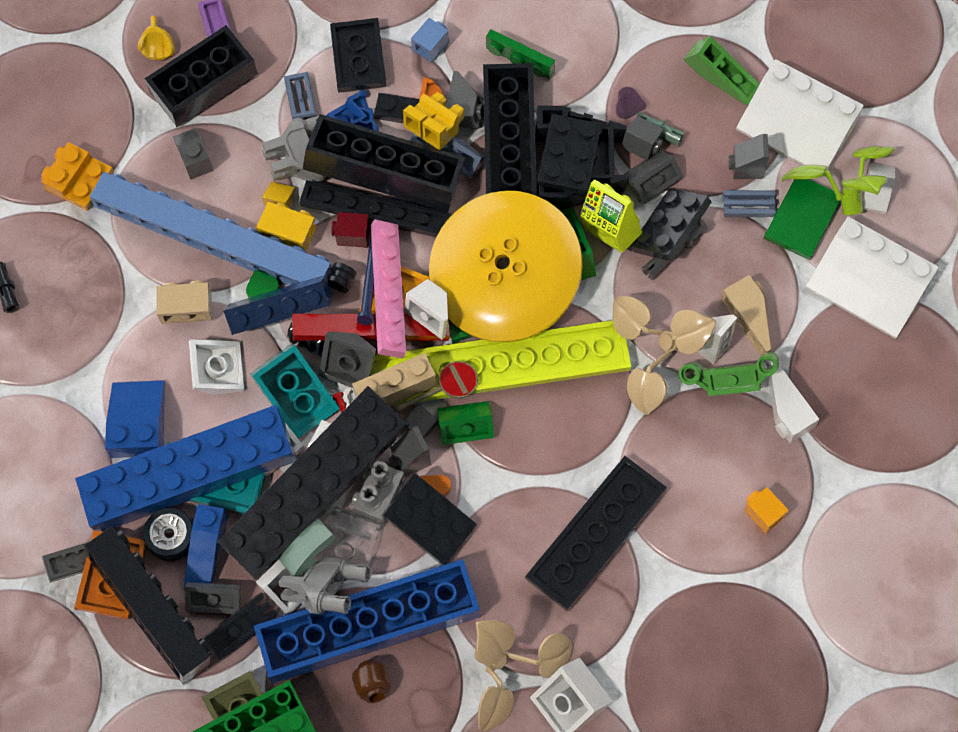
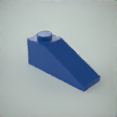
[183,504,228,589]

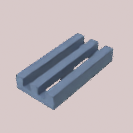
[284,72,317,120]
[723,190,776,217]

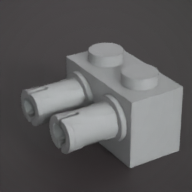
[351,461,405,527]

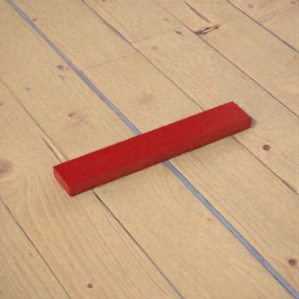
[292,314,450,341]

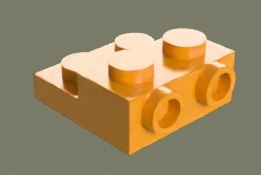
[41,142,114,211]

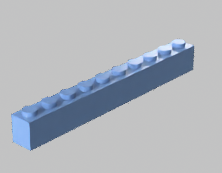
[90,172,333,286]

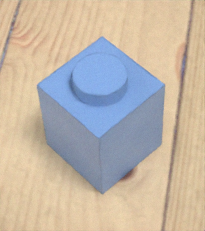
[411,18,449,63]

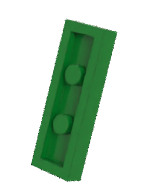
[486,29,555,79]

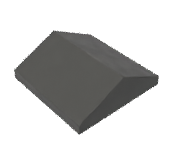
[319,331,376,388]

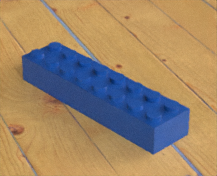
[75,405,297,532]
[254,559,481,684]

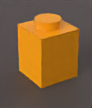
[744,487,789,534]

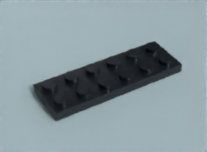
[525,456,667,612]

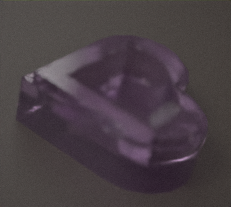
[615,87,646,119]

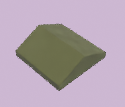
[201,670,263,720]

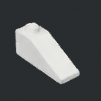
[698,315,737,364]
[767,360,819,444]

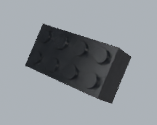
[144,25,258,127]

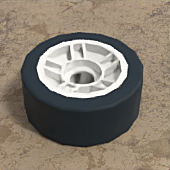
[143,507,193,561]

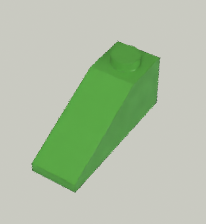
[683,36,760,105]

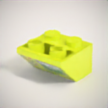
[580,180,642,253]

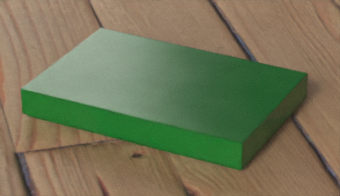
[764,179,841,260]

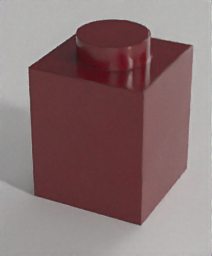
[331,212,370,248]

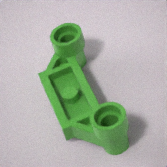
[679,352,779,396]

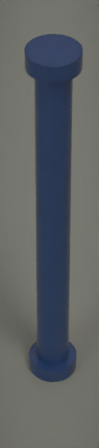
[357,221,374,325]

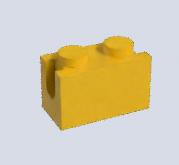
[256,201,317,252]

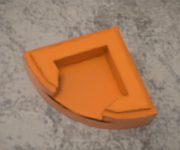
[419,77,444,99]

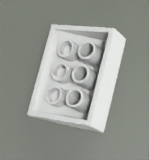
[736,59,864,170]
[806,217,939,339]

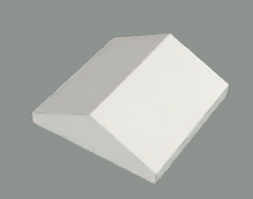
[189,339,244,395]

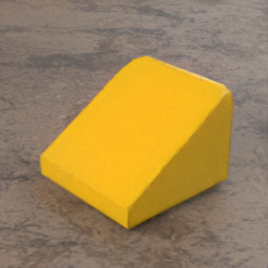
[262,182,295,207]

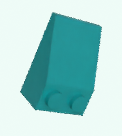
[249,344,340,439]

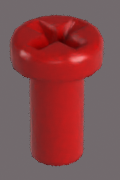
[332,392,347,413]

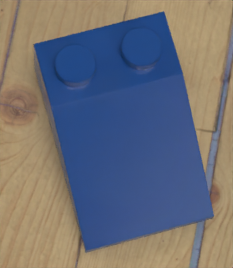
[105,380,165,458]

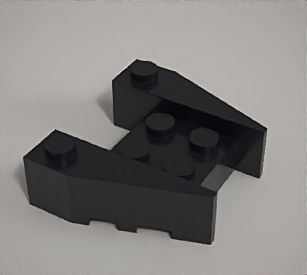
[535,105,629,210]

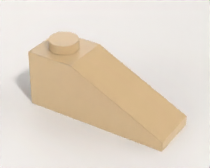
[721,275,771,356]

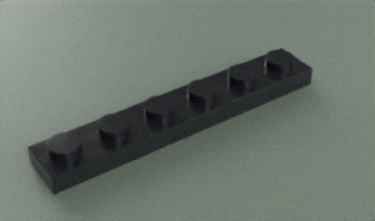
[299,180,452,237]

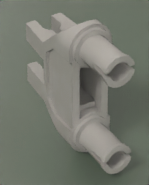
[262,114,325,182]
[279,557,372,614]

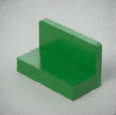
[437,401,494,445]

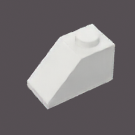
[404,279,448,340]

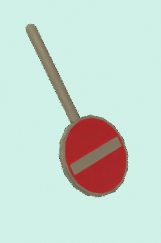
[396,361,478,411]

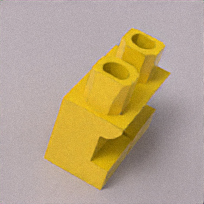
[403,92,464,150]

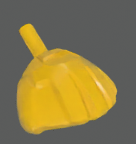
[137,16,175,61]

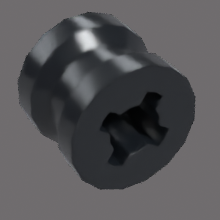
[327,262,357,293]

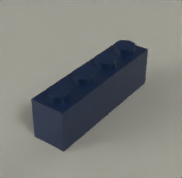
[223,275,334,335]

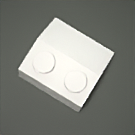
[530,657,613,732]

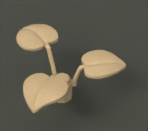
[613,296,717,415]
[474,620,572,731]

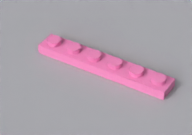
[371,220,406,358]

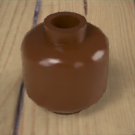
[352,660,391,703]

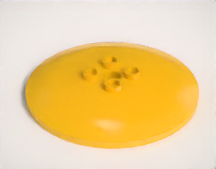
[429,191,583,343]

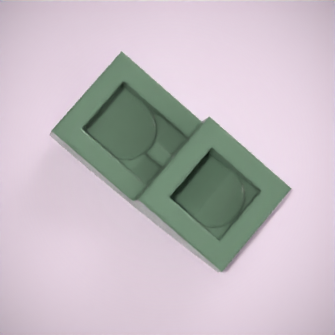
[279,519,336,577]

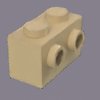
[156,281,212,324]

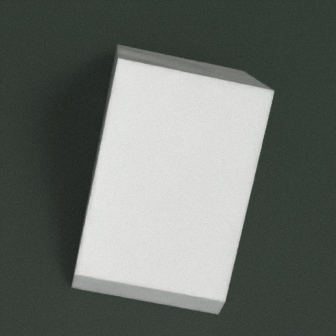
[862,162,895,214]

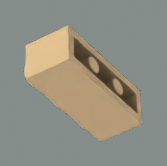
[352,353,437,406]

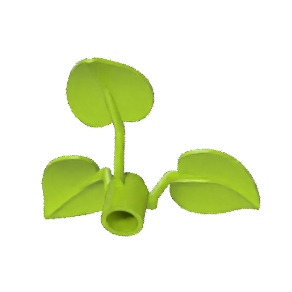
[781,146,895,215]

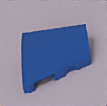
[326,89,379,131]

